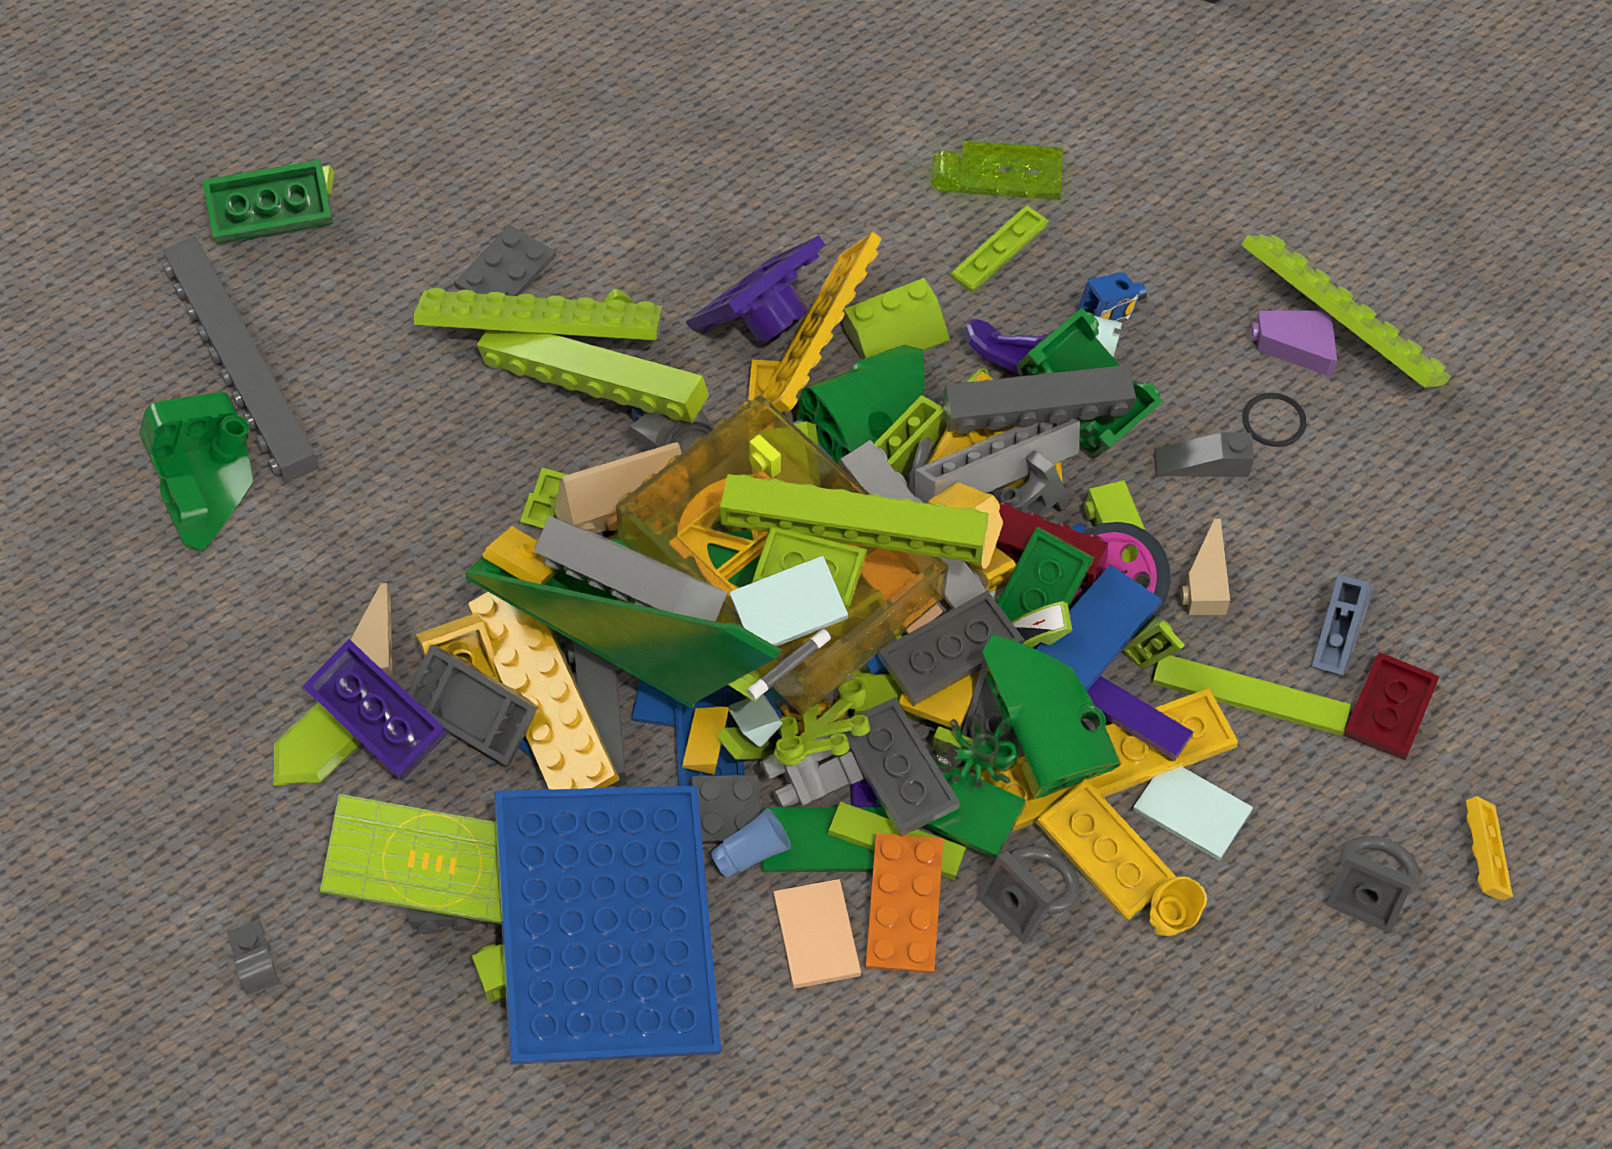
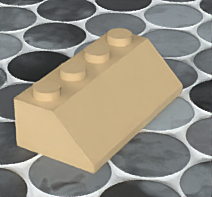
[554,442,688,533]

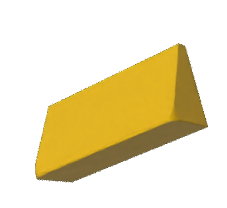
[682,707,729,775]

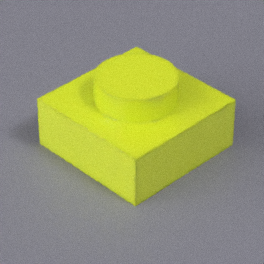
[749,434,781,479]

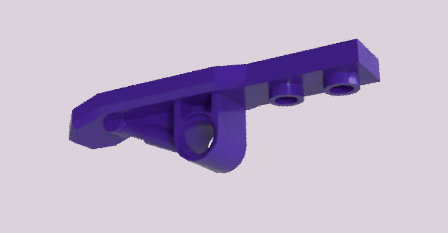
[964,319,1055,375]

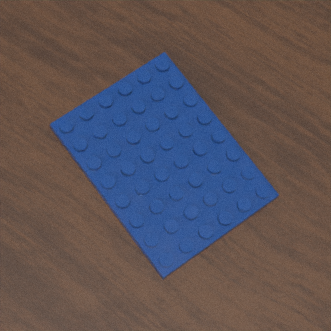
[494,786,721,1065]

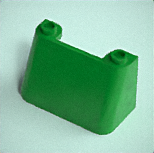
[1017,308,1163,458]

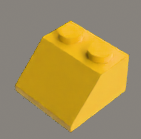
[928,481,1003,569]
[416,613,502,682]

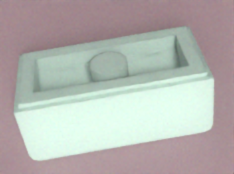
[728,694,782,747]

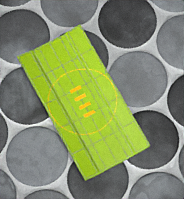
[320,794,502,924]

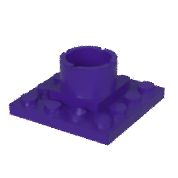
[685,236,826,343]

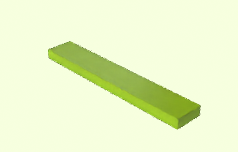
[1152,655,1351,736]

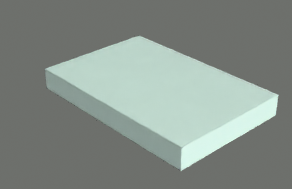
[729,556,848,646]
[1133,767,1253,861]

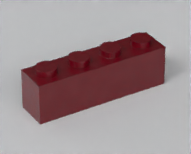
[995,502,1108,588]

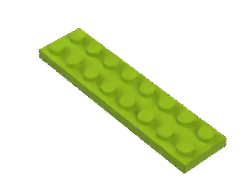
[1241,234,1451,388]
[414,288,662,340]

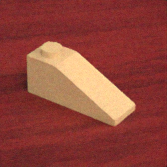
[1180,519,1230,615]
[351,583,393,679]

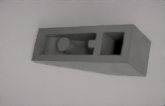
[1155,432,1254,477]

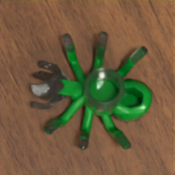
[936,714,1019,789]

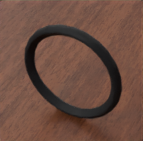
[1242,393,1307,447]

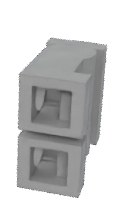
[760,720,864,807]

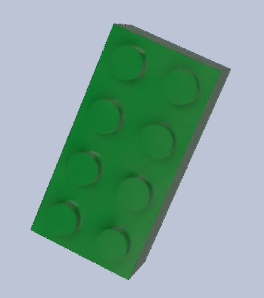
[202,160,334,244]

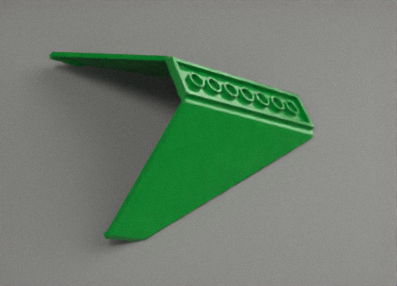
[465,530,866,708]

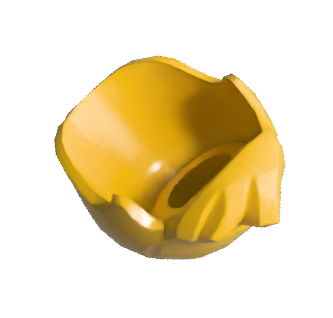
[1149,877,1207,936]

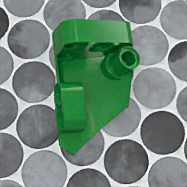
[797,345,924,465]
[139,392,253,552]
[982,634,1122,799]

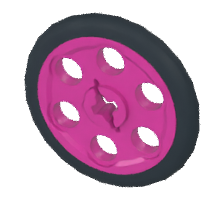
[1068,522,1171,624]

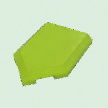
[273,702,362,786]

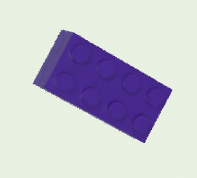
[302,639,449,781]

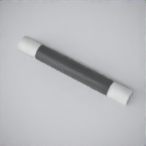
[746,629,831,700]

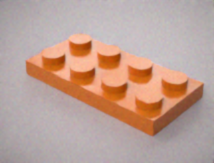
[866,833,943,974]

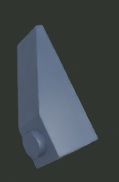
[1312,574,1374,676]

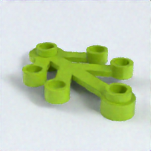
[774,679,870,766]

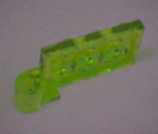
[931,141,1063,200]

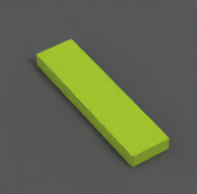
[950,205,1049,294]
[828,801,966,880]

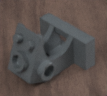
[987,450,1071,516]

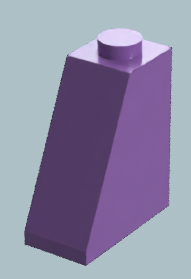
[1250,311,1337,376]

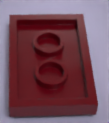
[1344,652,1440,760]

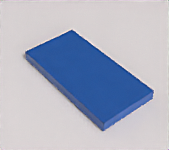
[1036,564,1162,691]
[674,686,745,786]

